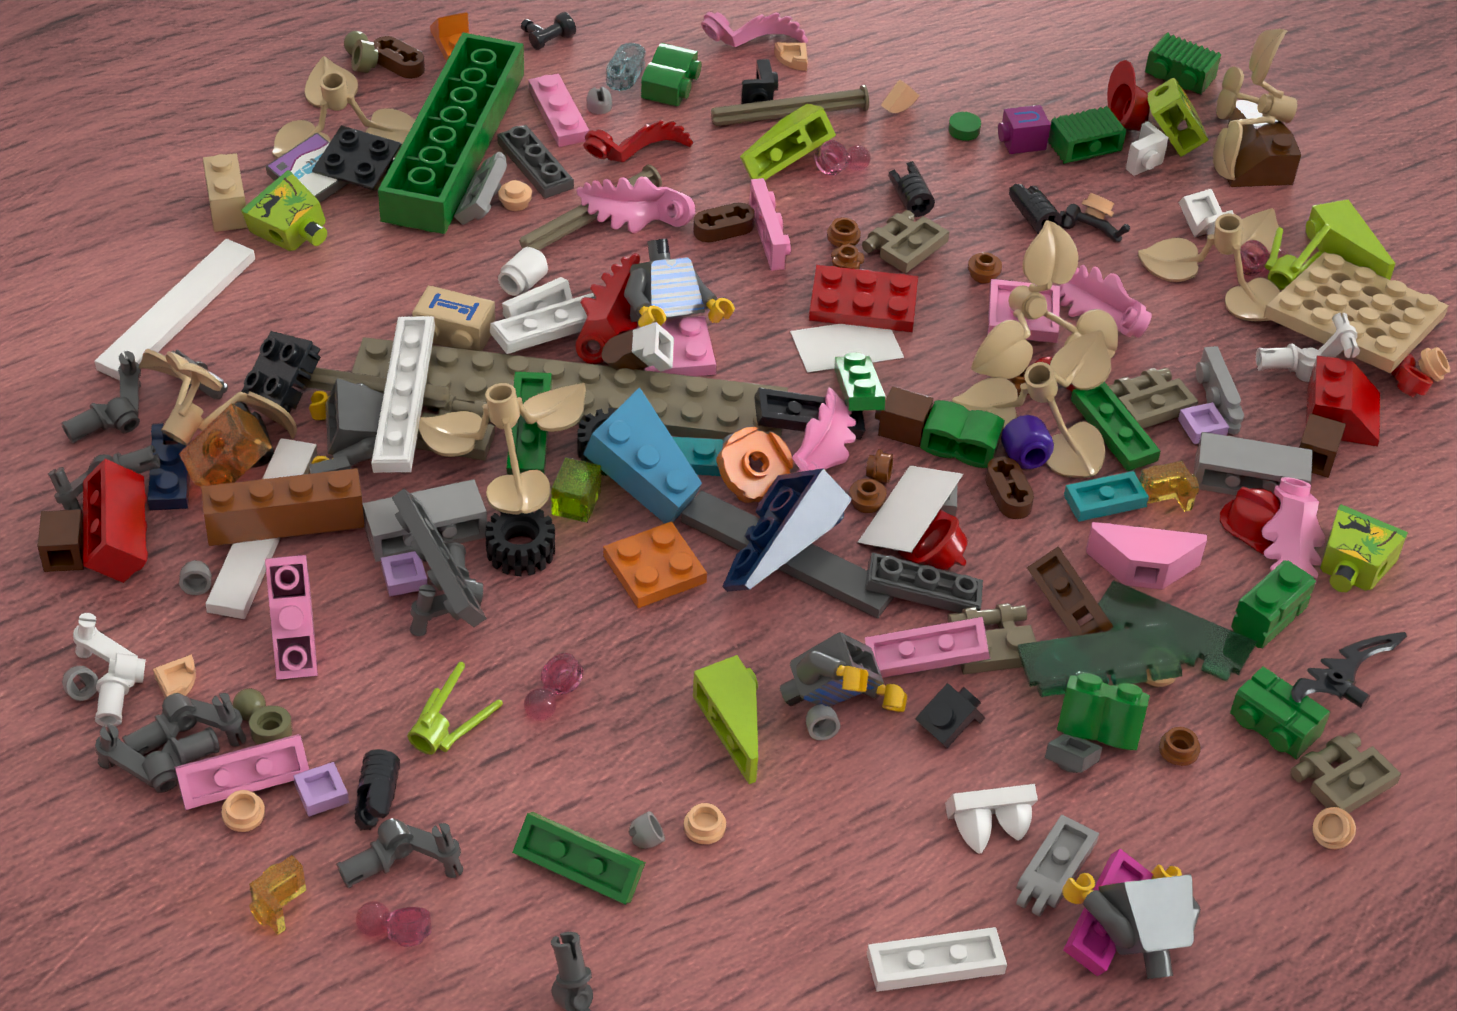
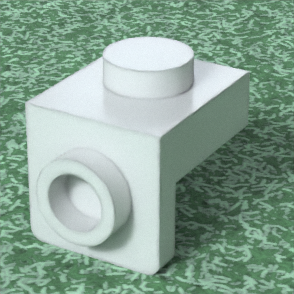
[1126,121,1169,176]
[1178,189,1234,237]

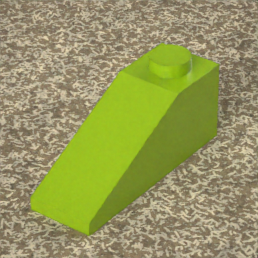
[740,104,836,180]
[1306,199,1396,280]
[693,655,758,784]

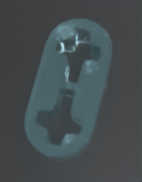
[606,43,646,91]

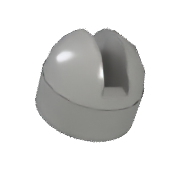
[587,87,612,114]
[179,560,212,595]
[62,666,98,701]
[806,704,840,740]
[629,811,665,849]

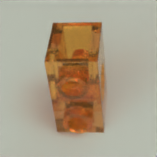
[179,403,272,487]

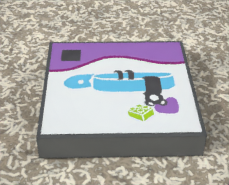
[266,133,349,203]

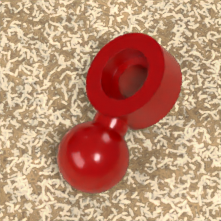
[1391,353,1433,397]

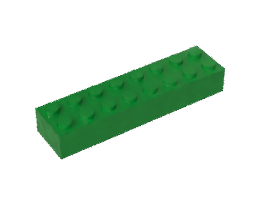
[378,32,524,234]

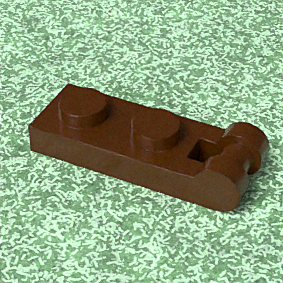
[1027,546,1114,649]

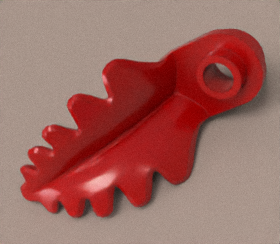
[583,120,693,162]
[575,253,640,364]

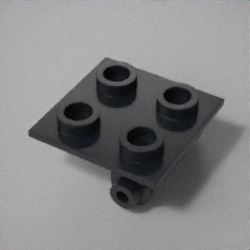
[312,125,402,190]
[241,331,321,414]

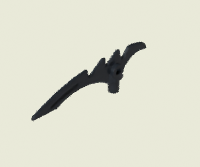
[1291,632,1407,709]

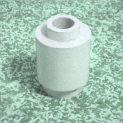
[498,247,548,296]

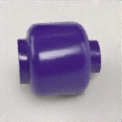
[1001,415,1054,470]

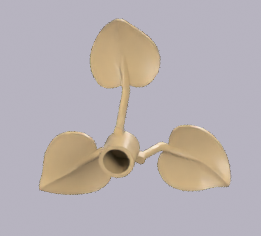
[1213,29,1297,180]
[272,56,415,159]
[1138,208,1282,321]
[971,220,1118,379]
[952,330,1111,478]
[139,349,297,446]
[419,383,586,515]

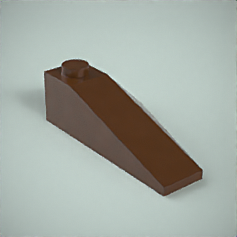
[1227,100,1301,187]

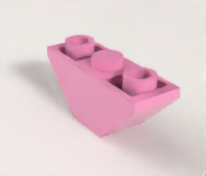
[1086,522,1207,590]
[265,555,318,680]

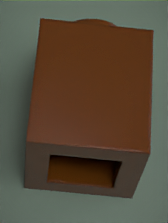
[875,386,934,447]
[1299,414,1346,478]
[37,509,84,572]

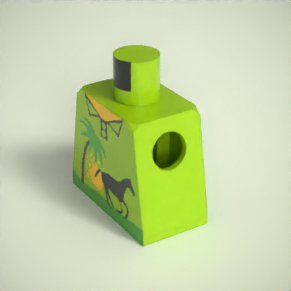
[1147,78,1209,157]
[241,170,327,251]
[1320,504,1408,592]

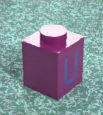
[998,105,1051,154]

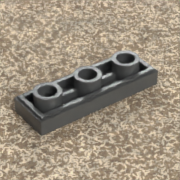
[497,125,574,199]
[865,552,983,613]

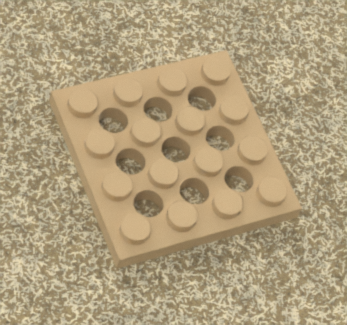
[1263,252,1449,373]

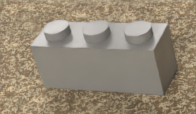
[1192,432,1312,500]
[363,479,487,562]

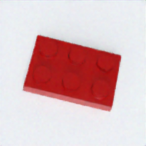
[809,265,918,332]

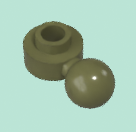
[344,31,378,73]
[233,688,293,745]

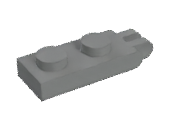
[454,152,507,225]
[1196,346,1244,435]
[1016,814,1099,917]

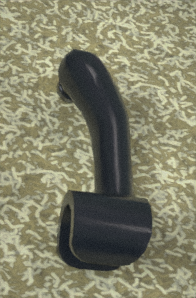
[1060,204,1130,242]

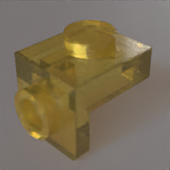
[1139,460,1199,512]
[249,855,306,935]

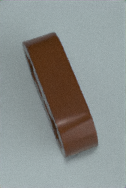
[373,36,425,79]
[693,203,755,243]
[985,456,1034,519]

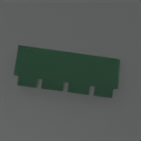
[1098,580,1257,682]
[1017,622,1185,697]

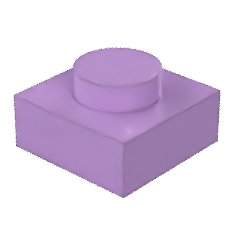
[1178,402,1229,444]
[381,551,428,597]
[293,762,349,817]

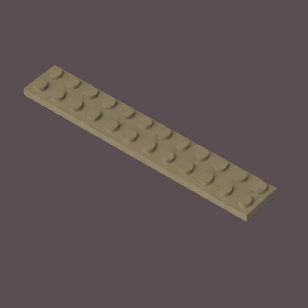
[352,337,788,440]

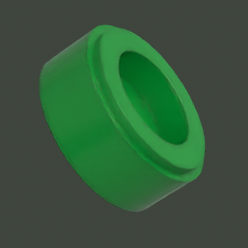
[948,112,981,141]

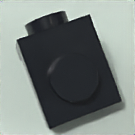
[741,59,778,104]
[915,683,985,748]

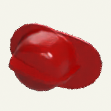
[1107,60,1150,131]
[1220,487,1281,555]
[897,510,968,571]

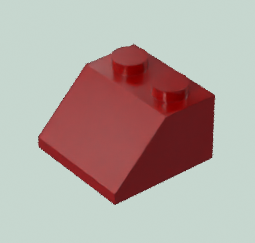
[1306,355,1380,447]

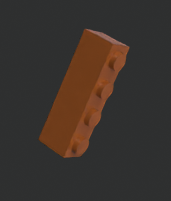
[201,468,364,546]

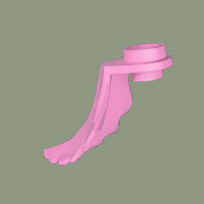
[701,12,808,47]
[577,177,695,233]
[1060,265,1152,338]
[792,388,856,472]
[1262,477,1325,585]

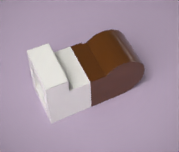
[602,322,674,372]

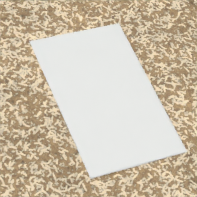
[790,324,904,373]
[857,466,963,552]

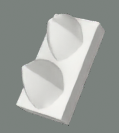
[502,277,572,318]
[945,784,1038,854]

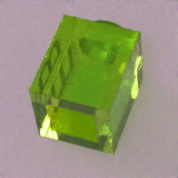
[551,457,601,523]

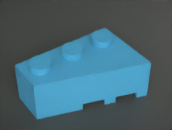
[583,387,702,523]

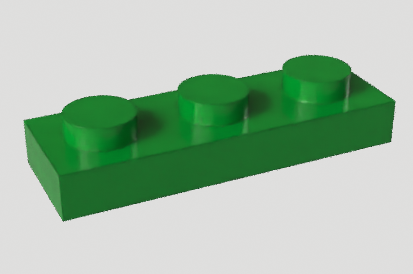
[834,352,886,411]
[506,372,552,475]
[1071,382,1161,471]
[512,812,646,905]

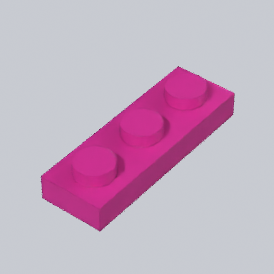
[1063,849,1153,976]

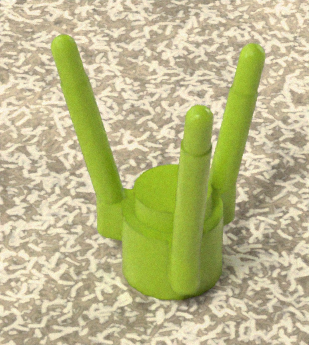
[1264,224,1330,290]
[407,662,503,755]

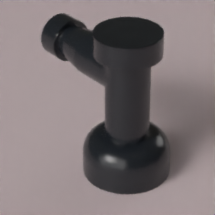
[521,12,576,50]

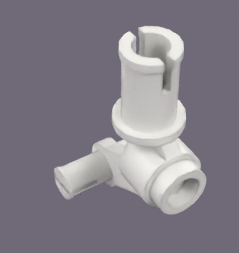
[1256,313,1360,382]
[73,613,146,727]

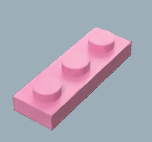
[528,74,589,147]
[749,178,791,271]
[865,617,990,678]
[174,734,309,810]

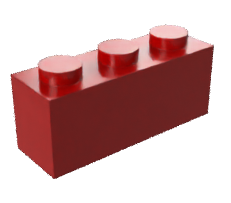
[83,458,148,583]

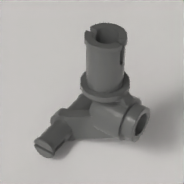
[61,351,141,444]
[48,445,161,517]
[410,542,483,636]
[122,693,246,755]
[95,724,220,793]
[336,818,463,889]
[551,932,593,1011]

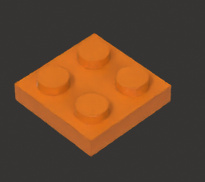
[603,521,707,608]

